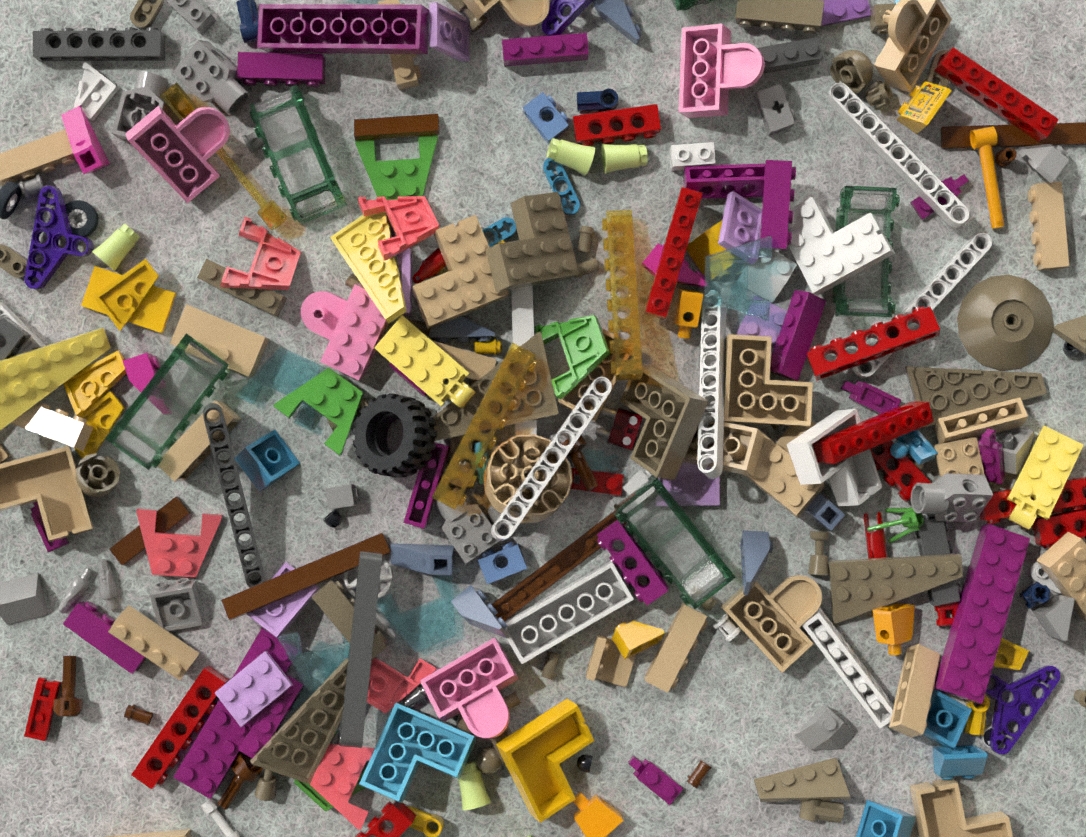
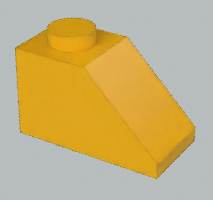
[612,621,665,659]

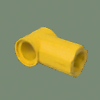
[964,695,990,735]
[407,805,444,837]

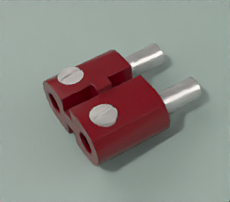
[595,407,643,451]

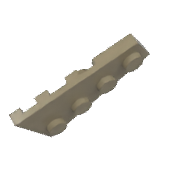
[754,758,850,802]

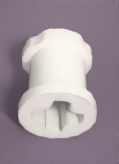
[713,613,741,642]

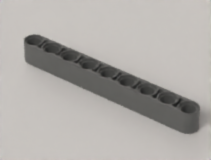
[203,403,265,588]
[340,551,382,748]

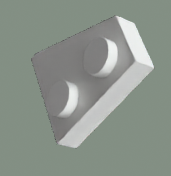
[74,62,119,121]

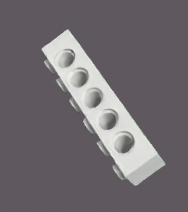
[802,607,894,728]

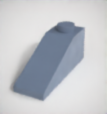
[740,530,773,595]

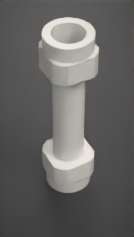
[201,798,240,837]

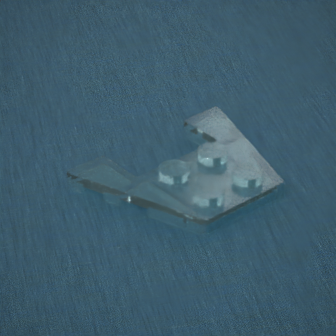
[704,236,772,321]
[236,347,320,431]
[377,575,456,652]
[278,632,350,695]

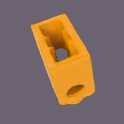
[675,289,703,339]
[873,603,915,655]
[573,792,624,837]

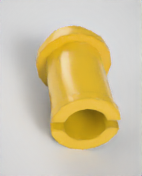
[475,339,502,355]

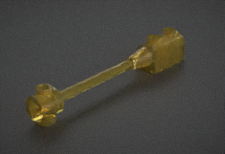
[160,82,288,230]

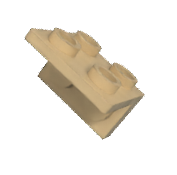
[934,437,984,480]
[585,634,636,687]

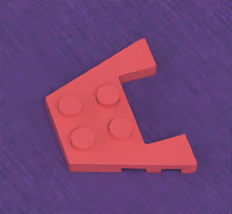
[358,196,439,261]
[220,217,301,290]
[136,508,222,577]
[367,630,437,714]
[310,744,375,830]

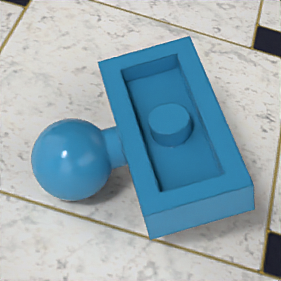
[890,429,938,465]

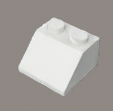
[736,246,797,303]

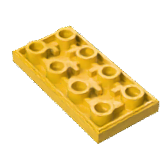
[81,266,176,333]

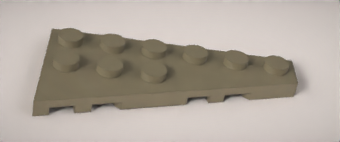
[905,366,1047,428]
[829,554,963,625]
[250,658,348,784]

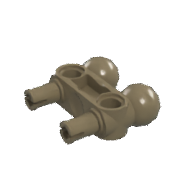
[457,692,521,774]

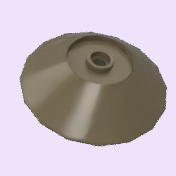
[957,274,1054,371]

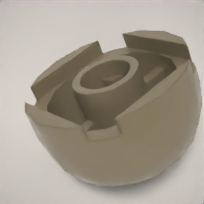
[830,50,873,94]
[75,454,120,497]

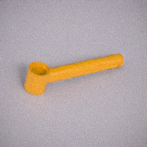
[970,126,1005,228]

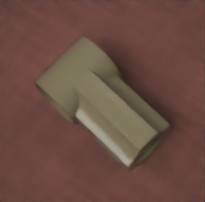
[799,799,844,823]

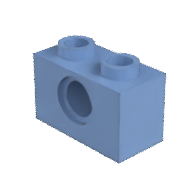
[523,92,569,145]
[478,542,527,584]

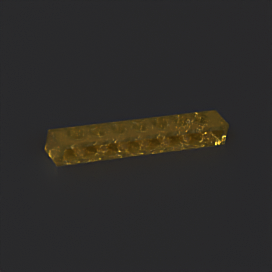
[602,209,643,381]
[432,343,538,510]

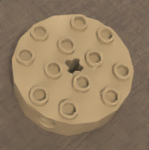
[483,434,572,523]

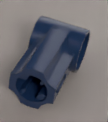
[236,0,259,43]
[577,88,619,112]
[1019,582,1050,609]

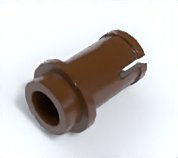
[995,147,1017,167]
[124,704,154,726]
[687,760,712,789]

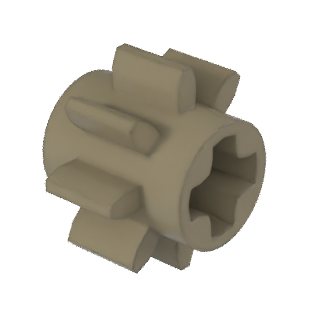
[866,81,893,108]

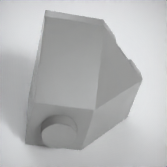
[1018,144,1069,183]
[977,427,1034,474]
[795,704,855,750]

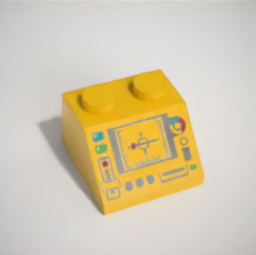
[896,81,952,134]

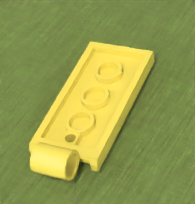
[375,315,476,409]
[1007,426,1083,530]

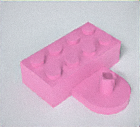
[679,24,765,118]
[125,106,230,204]
[301,283,388,380]
[420,638,519,739]

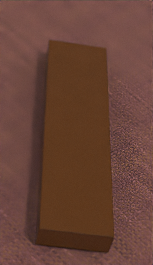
[354,114,440,141]
[109,496,190,566]

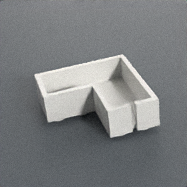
[788,197,895,295]
[787,409,882,506]

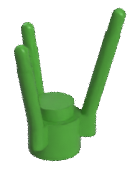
[867,507,924,543]

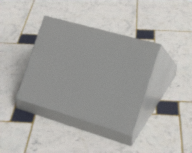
[0,573,48,625]
[1032,594,1075,641]

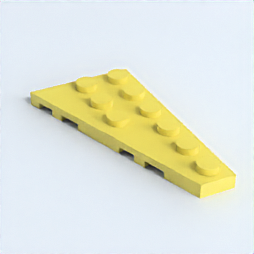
[330,212,407,324]
[0,328,111,430]

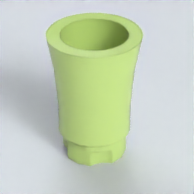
[546,138,595,175]
[601,144,648,174]
[92,224,140,271]
[458,761,491,810]

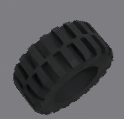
[353,393,437,478]

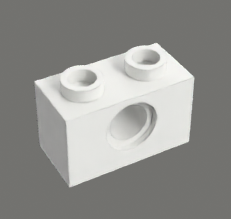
[669,142,715,171]

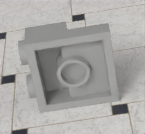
[150,578,204,631]

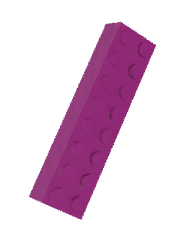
[257,4,429,54]
[934,524,1030,704]
[173,628,302,799]

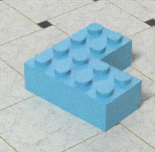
[359,703,477,803]

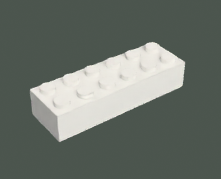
[505,561,634,664]

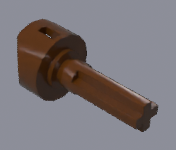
[560,434,598,491]
[53,656,83,716]
[218,753,264,810]

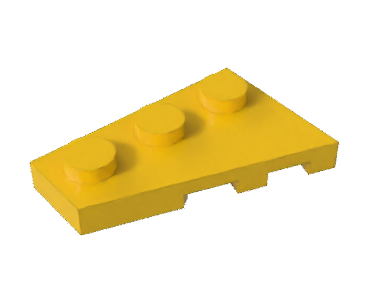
[93,259,160,331]
[63,351,126,417]
[73,391,126,459]
[993,638,1029,670]

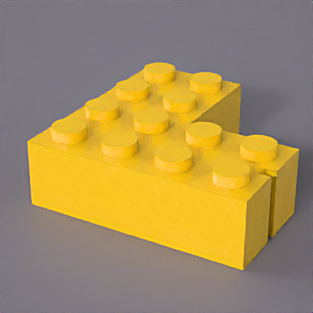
[496,698,594,823]

